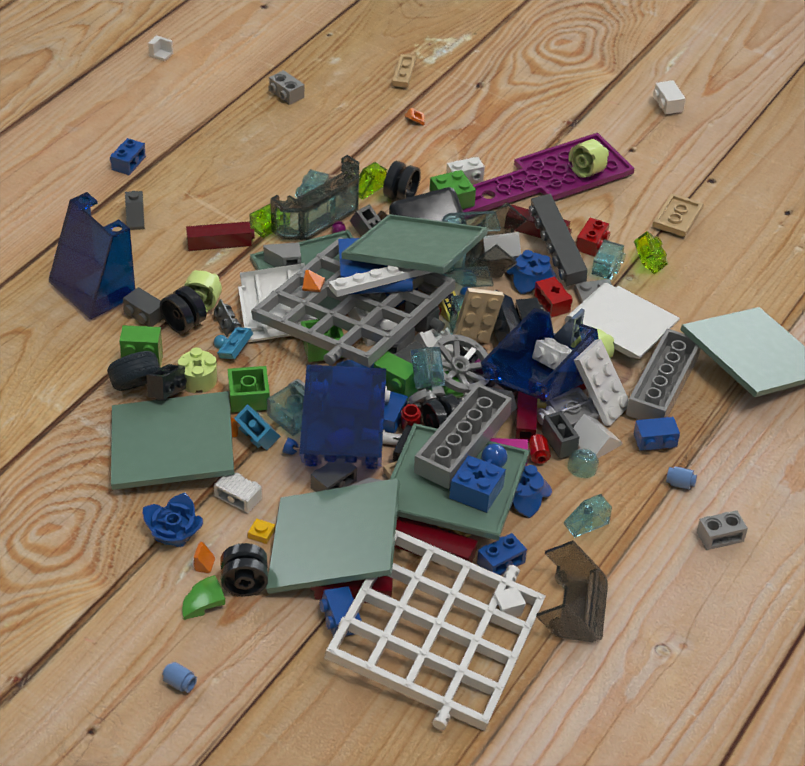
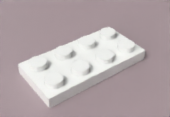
[574,339,629,426]

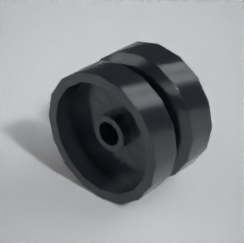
[383,160,421,200]
[159,286,207,334]
[422,394,460,429]
[220,543,268,597]

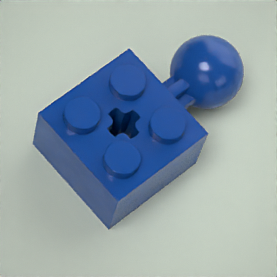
[449,444,507,513]

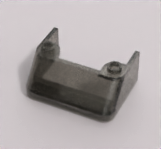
[461,202,527,278]
[536,540,608,643]

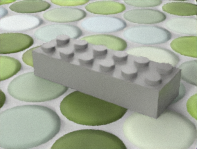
[626,328,701,420]
[414,383,512,489]

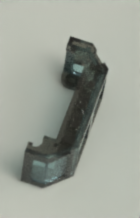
[270,155,360,240]

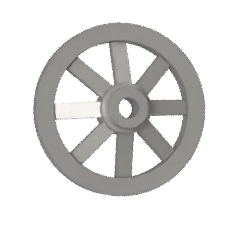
[429,335,493,393]

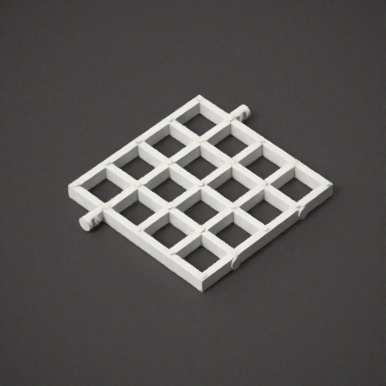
[324,530,546,731]

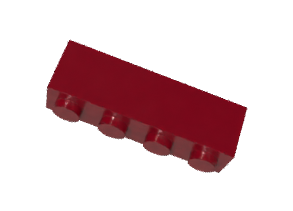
[394,517,478,563]

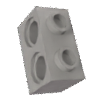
[269,70,304,105]
[697,510,748,550]

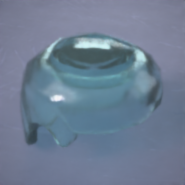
[568,449,599,478]

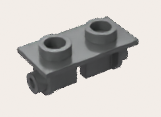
[214,299,242,337]

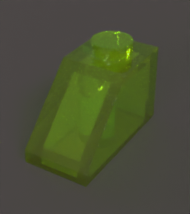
[351,162,387,200]

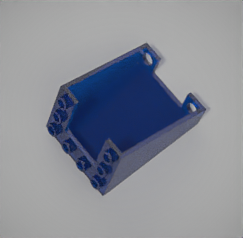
[49,192,136,320]
[481,308,599,402]
[299,365,386,469]

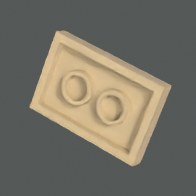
[653,193,703,237]
[452,288,504,344]

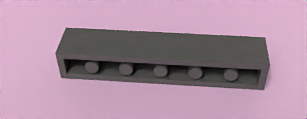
[529,194,588,286]

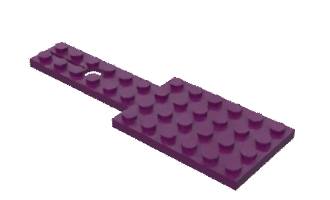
[462,132,635,217]

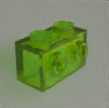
[249,200,290,238]
[634,231,668,274]

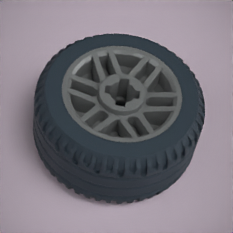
[107,351,160,391]

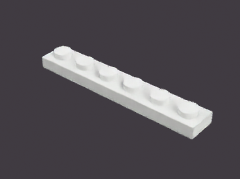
[329,266,432,297]

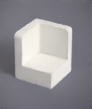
[148,35,173,61]
[414,330,437,351]
[494,587,526,617]

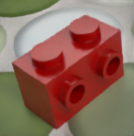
[576,217,611,257]

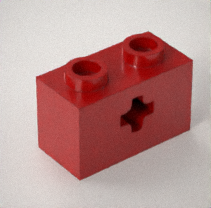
[534,276,573,318]

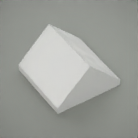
[573,414,622,461]

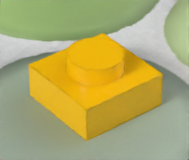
[248,518,275,544]

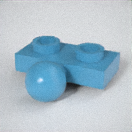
[214,327,253,359]

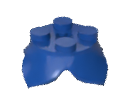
[506,250,557,294]
[513,465,552,518]
[143,493,203,547]

